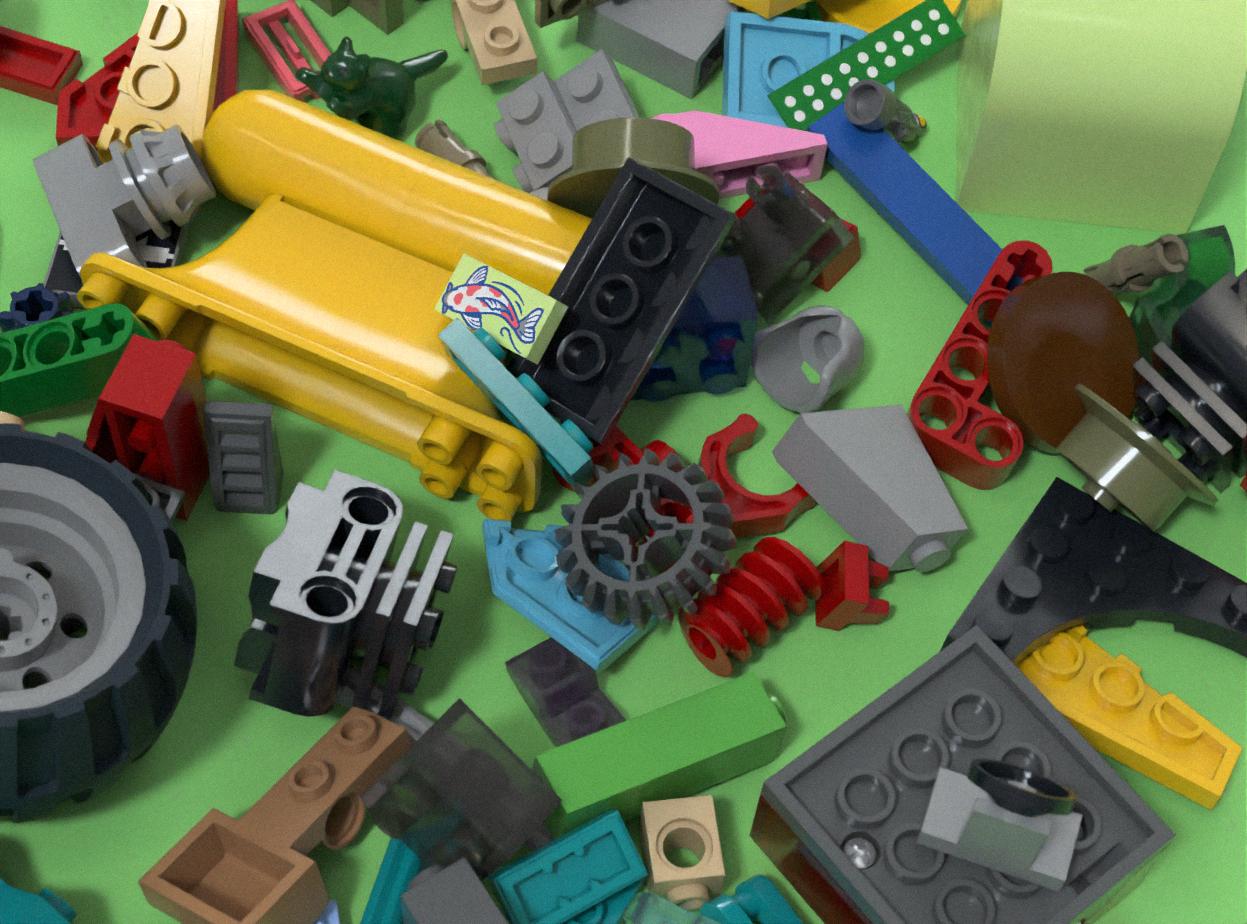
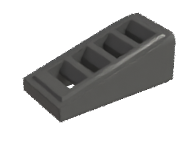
[204,401,283,514]

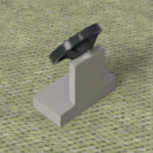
[916,758,1083,892]

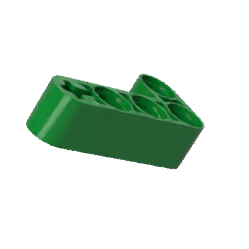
[0,303,159,417]

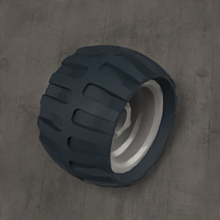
[0,423,197,823]

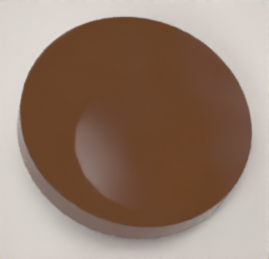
[987,271,1140,454]

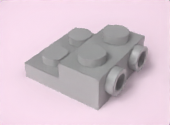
[494,49,640,193]

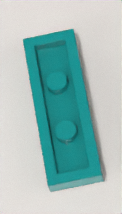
[438,317,595,490]

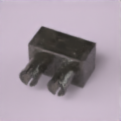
[709,165,854,325]

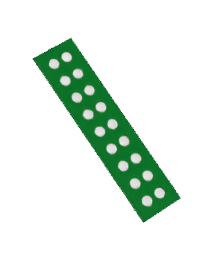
[767,0,966,131]

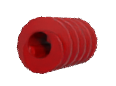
[678,537,825,677]

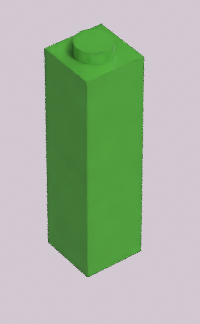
[527,672,787,840]

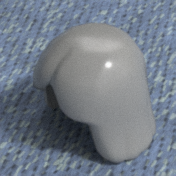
[750,305,864,413]

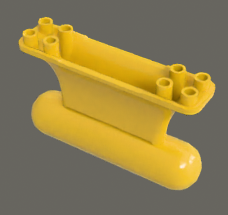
[77,90,592,521]

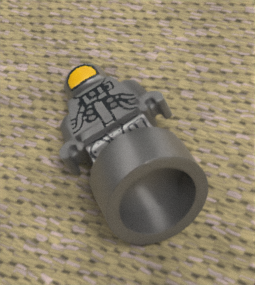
[844,79,927,142]

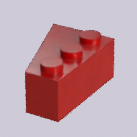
[85,334,210,521]

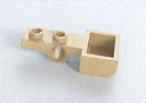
[415,0,537,85]

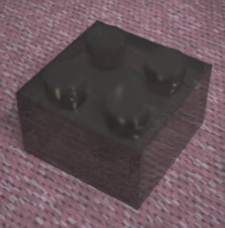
[359,698,562,881]

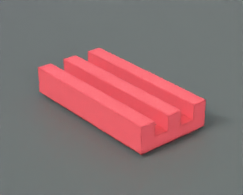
[242,0,331,103]

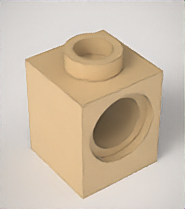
[639,795,725,912]

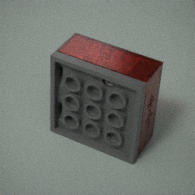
[749,625,1175,924]

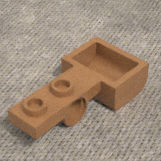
[138,706,412,924]

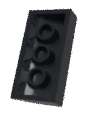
[506,157,737,445]

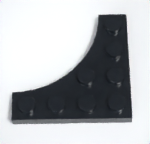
[940,477,1247,666]

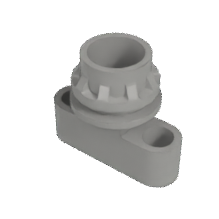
[33,124,217,277]

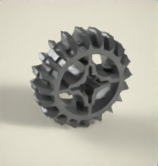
[554,448,736,631]

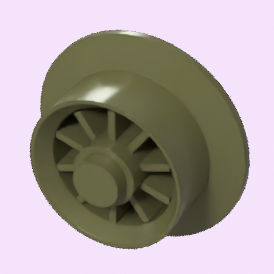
[547,118,720,219]
[1055,383,1218,533]

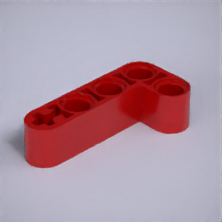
[907,240,1053,490]

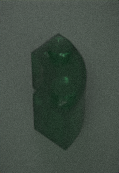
[1129,225,1235,367]

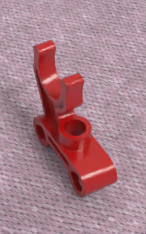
[552,414,816,573]

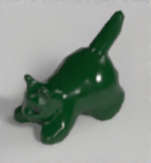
[295,36,448,140]

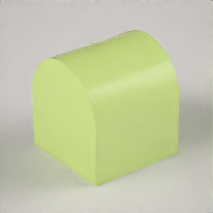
[956,0,1247,234]

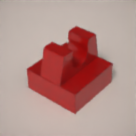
[815,540,889,631]

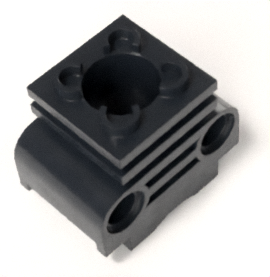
[1132,269,1247,494]
[234,469,458,719]

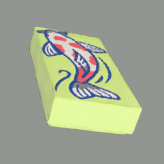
[434,253,568,365]

